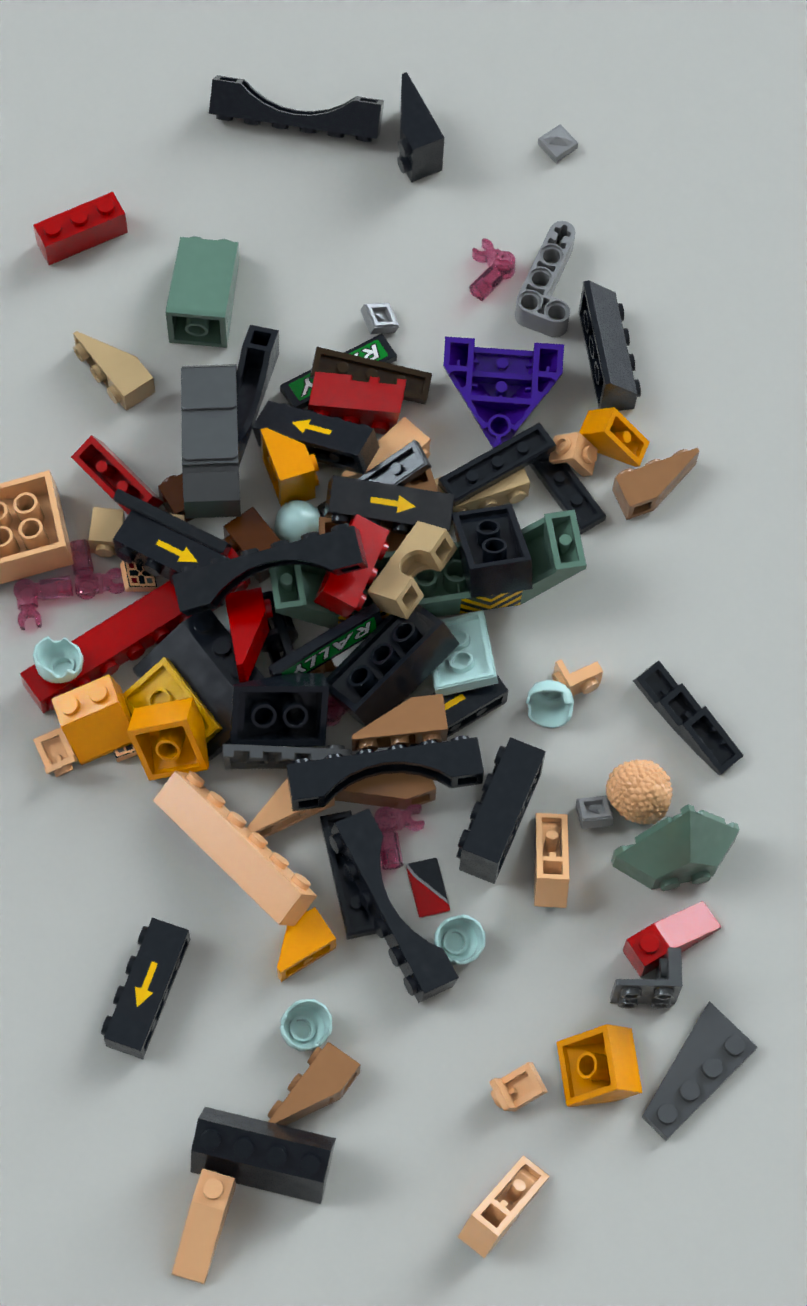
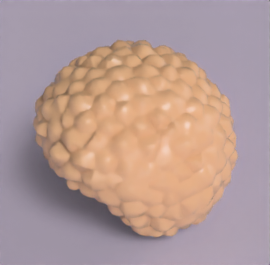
[606,759,673,825]

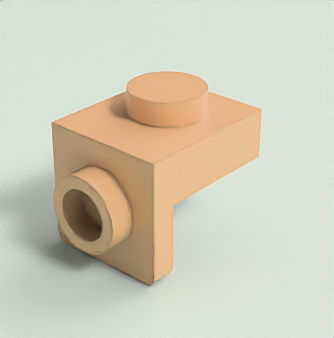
[549,432,598,477]
[552,659,603,696]
[33,727,78,777]
[489,1062,548,1111]

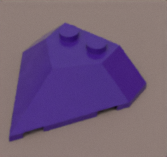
[443,336,564,448]

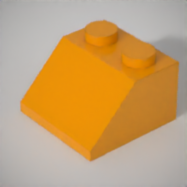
[260,428,319,507]
[51,674,132,765]
[127,697,209,781]
[557,1024,642,1107]

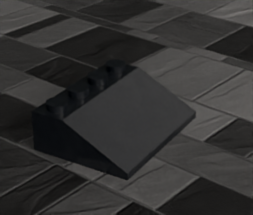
[133,610,264,761]

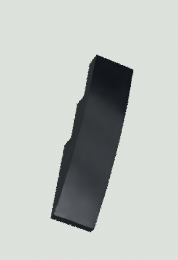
[633,661,744,775]

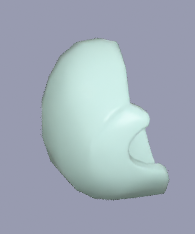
[274,499,320,543]
[33,636,84,683]
[526,680,574,728]
[434,914,485,965]
[280,999,332,1052]

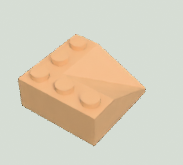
[0,470,74,584]

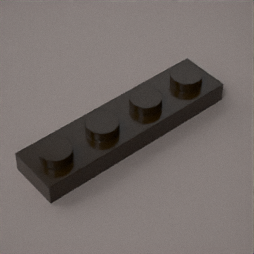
[310,347,432,404]

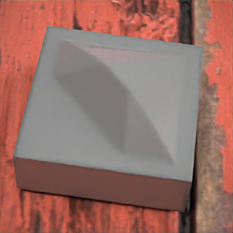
[538,124,578,163]
[360,303,399,334]
[576,796,613,829]

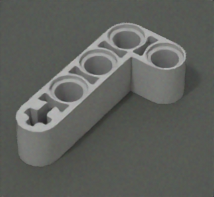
[515,221,575,337]

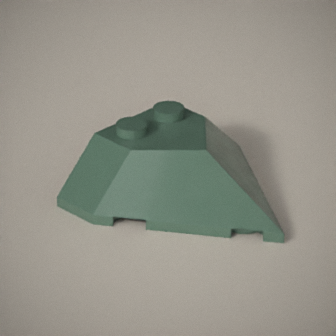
[611,804,740,891]

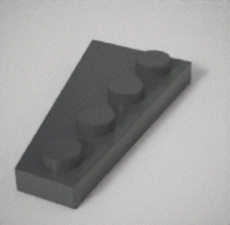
[223,744,352,769]
[642,1001,757,1141]

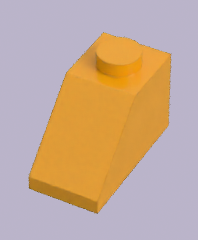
[579,407,650,467]
[277,907,336,982]

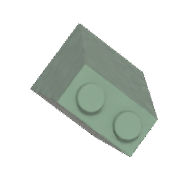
[165,236,239,348]

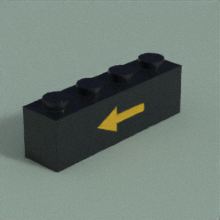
[252,401,379,475]
[324,475,454,535]
[113,510,230,607]
[409,673,509,747]
[101,918,191,1059]

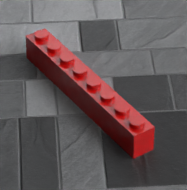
[20,548,251,714]

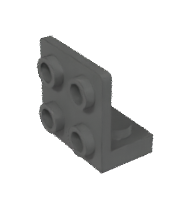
[610,947,683,1009]

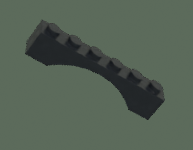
[209,75,384,142]
[236,325,279,466]
[172,523,368,616]
[287,735,484,811]
[329,808,459,1003]

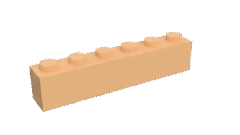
[153,771,317,926]

